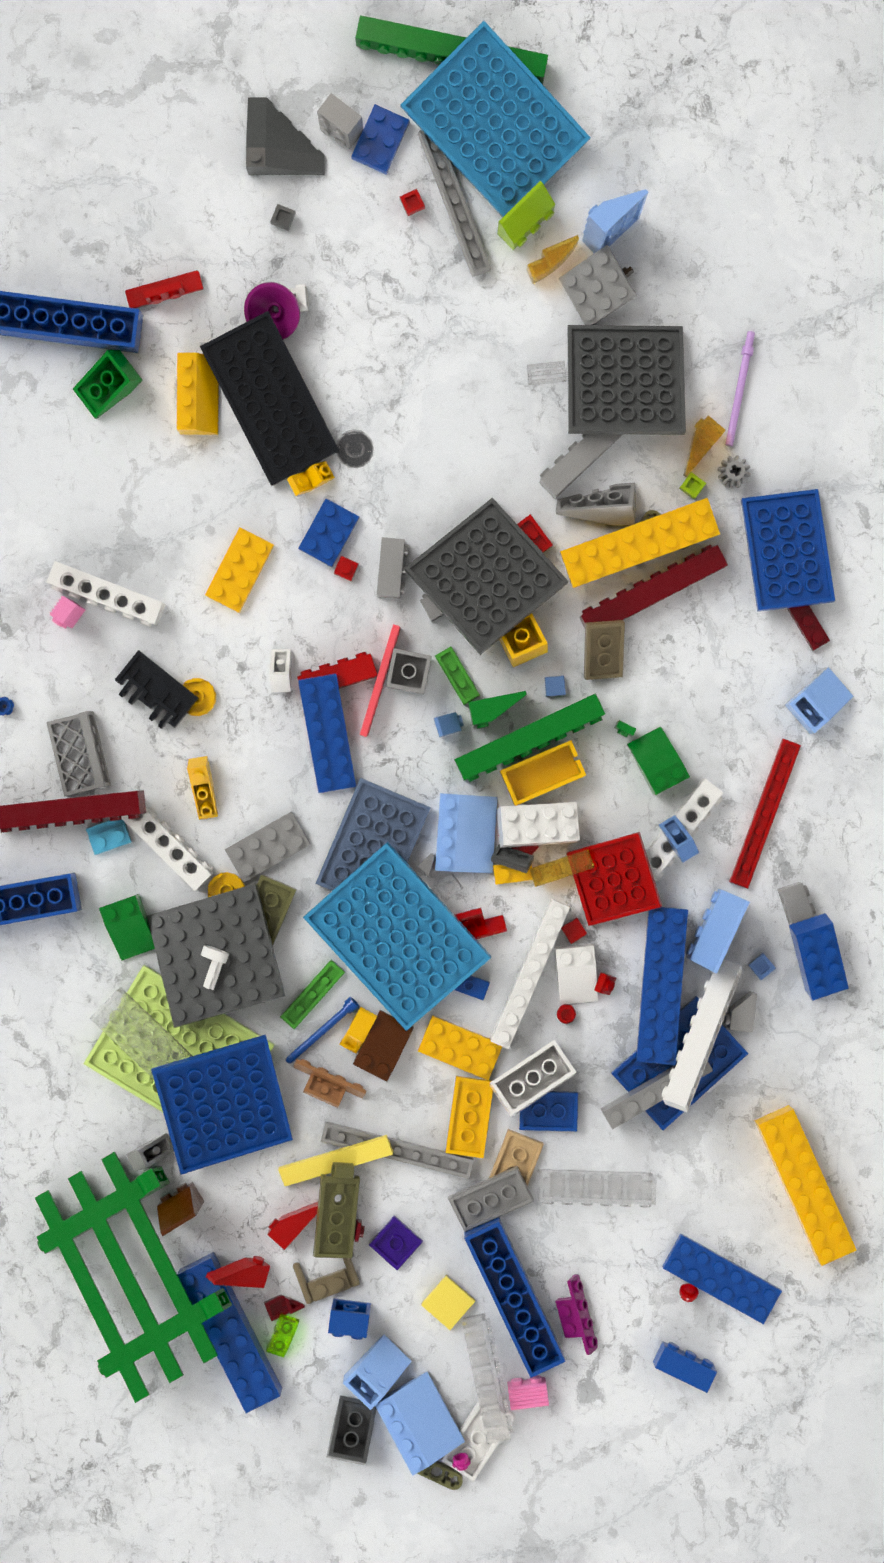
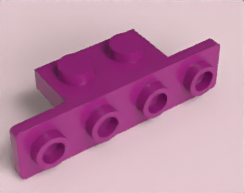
[555,1274,598,1355]

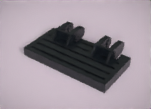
[115,650,199,729]

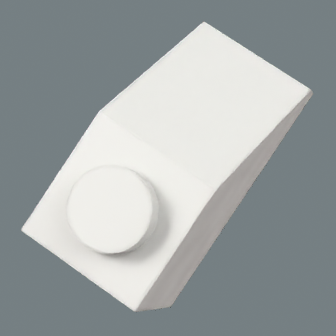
[269,649,292,692]

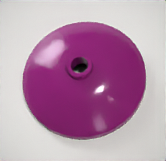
[244,282,300,340]

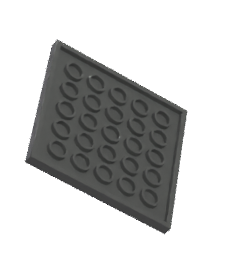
[567,325,686,435]
[405,497,568,655]
[147,884,285,1028]

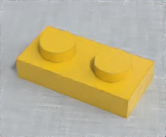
[493,864,534,884]

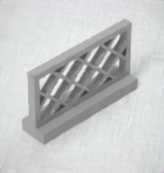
[46,711,111,797]

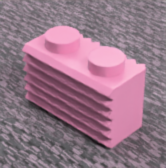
[50,596,85,629]
[507,1375,549,1411]

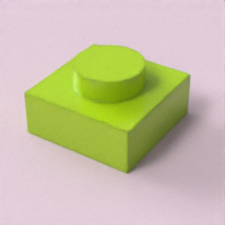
[679,472,706,500]

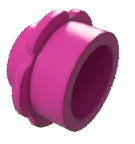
[452,1453,471,1471]

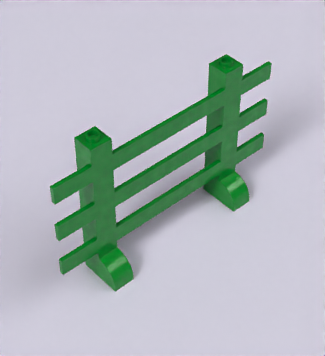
[35,1152,232,1403]

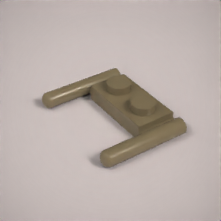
[293,1258,360,1304]

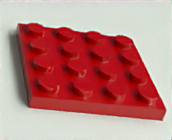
[567,832,662,926]

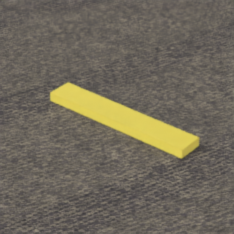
[278,1135,393,1186]

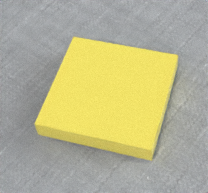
[421,1275,475,1330]

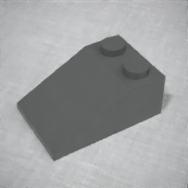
[326,1395,377,1465]

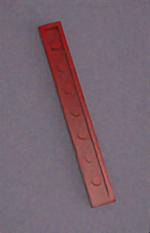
[729,739,801,889]

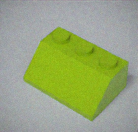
[497,181,555,250]

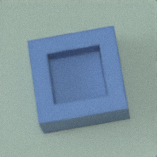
[545,676,566,697]
[748,953,776,980]

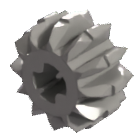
[718,455,751,489]

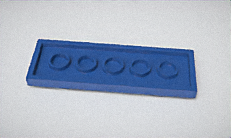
[298,673,356,793]
[662,1233,782,1325]

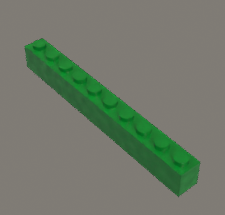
[355,15,548,85]

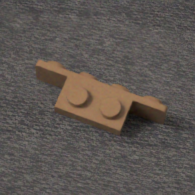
[293,1059,366,1108]

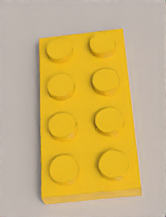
[205,527,274,613]
[418,1015,502,1081]
[445,1076,493,1158]

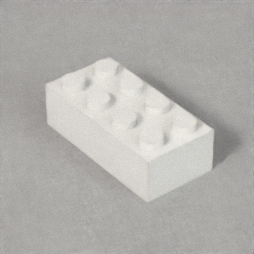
[497,802,580,848]
[490,1040,576,1117]

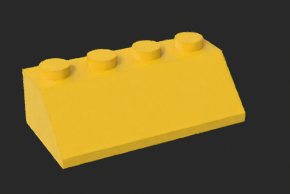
[177,353,219,435]

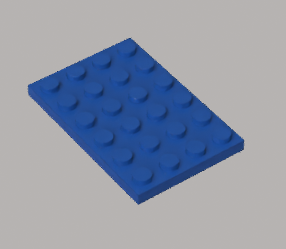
[741,489,835,612]
[611,996,748,1131]

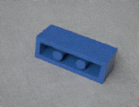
[653,1341,717,1393]

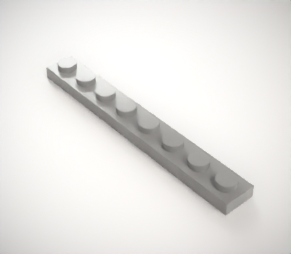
[418,130,491,277]
[321,1122,474,1179]

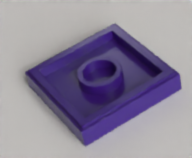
[369,1215,423,1270]

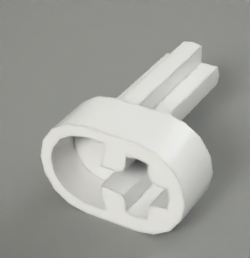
[289,284,309,312]
[201,945,229,990]

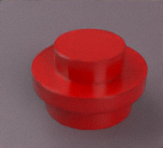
[557,1004,576,1024]
[679,1283,699,1302]

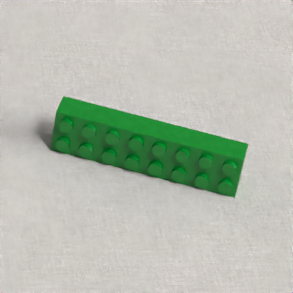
[454,693,605,782]

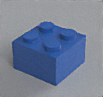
[328,1298,371,1340]

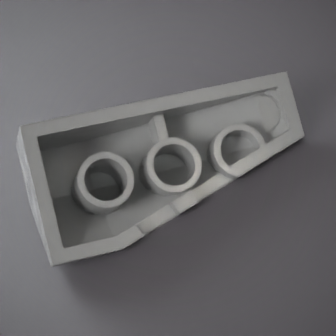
[556,483,636,526]

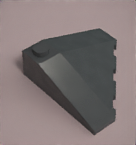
[246,97,325,175]

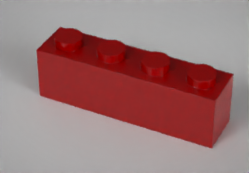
[297,652,378,689]

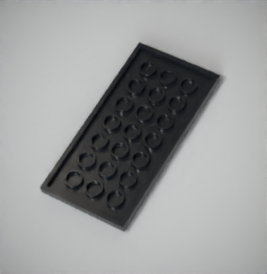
[200,311,339,486]

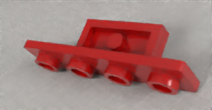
[125,270,204,309]
[454,908,507,939]

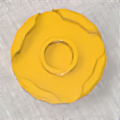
[183,678,216,716]
[207,872,245,897]

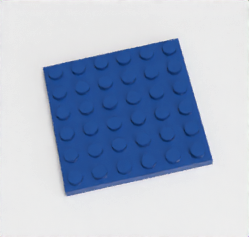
[151,1035,293,1175]

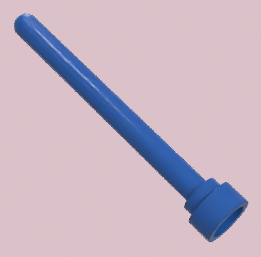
[286,996,360,1064]

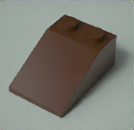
[353,1010,414,1082]
[157,1182,204,1236]

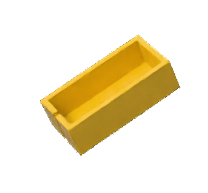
[500,740,586,806]

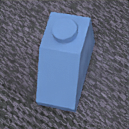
[434,712,464,738]
[659,815,699,863]

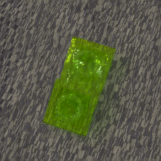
[266,1314,299,1358]

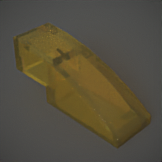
[527,235,579,284]
[529,849,594,887]

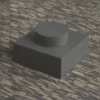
[270,204,296,231]

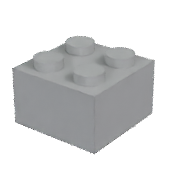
[317,93,363,149]
[386,648,432,695]

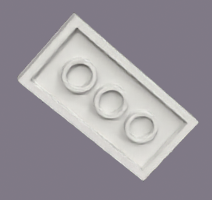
[441,1394,515,1482]

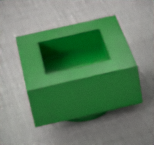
[614,720,636,738]

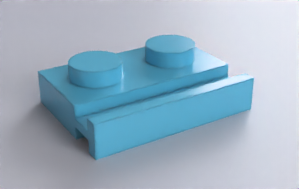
[86,820,132,855]

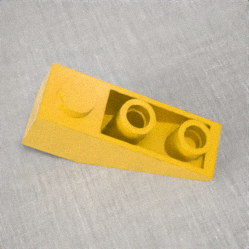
[187,756,218,820]

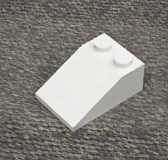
[554,944,598,1005]

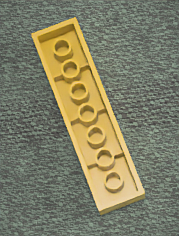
[560,498,720,588]
[754,1105,857,1266]

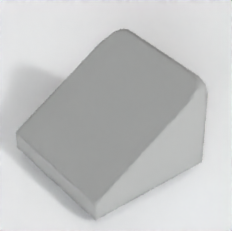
[419,853,435,877]

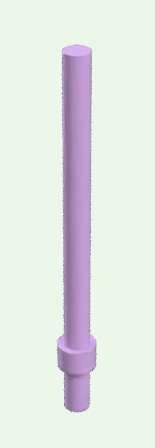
[725,331,755,446]

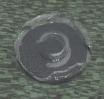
[336,429,374,469]

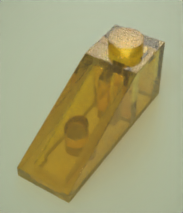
[683,415,726,477]

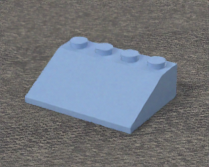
[582,189,648,253]
[435,793,497,873]
[686,889,750,973]
[375,1371,465,1476]

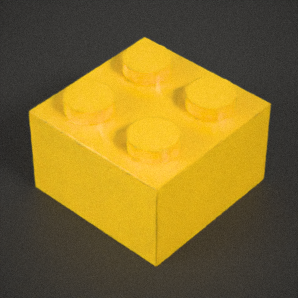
[499,613,548,668]

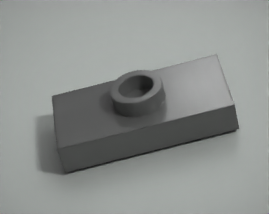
[491,844,534,873]

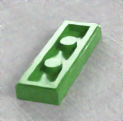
[435,646,480,705]

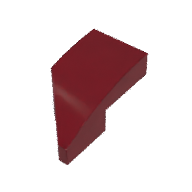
[263,1294,305,1321]

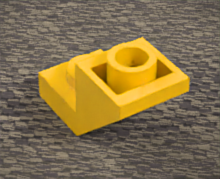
[287,461,335,496]
[339,1007,377,1053]

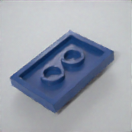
[351,104,410,175]
[298,498,360,567]
[519,1091,578,1132]

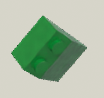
[73,350,143,419]
[468,691,527,729]
[627,727,690,795]
[99,894,155,961]

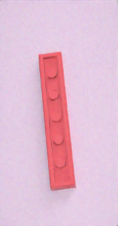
[360,624,401,737]

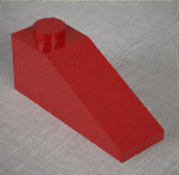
[267,1201,318,1250]
[206,1256,270,1288]

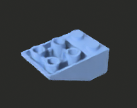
[785,667,853,734]
[343,1334,411,1410]

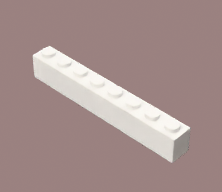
[490,898,570,1049]
[662,960,742,1112]

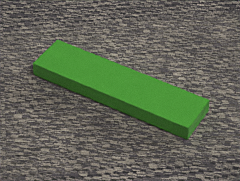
[280,959,345,1029]

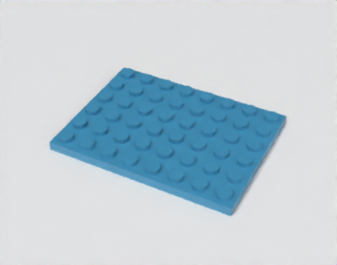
[400,21,591,217]
[303,842,492,1031]

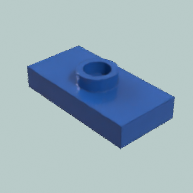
[454,975,490,1001]

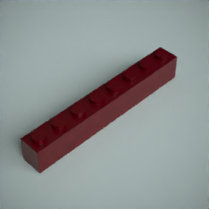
[579,544,728,628]
[0,790,146,833]

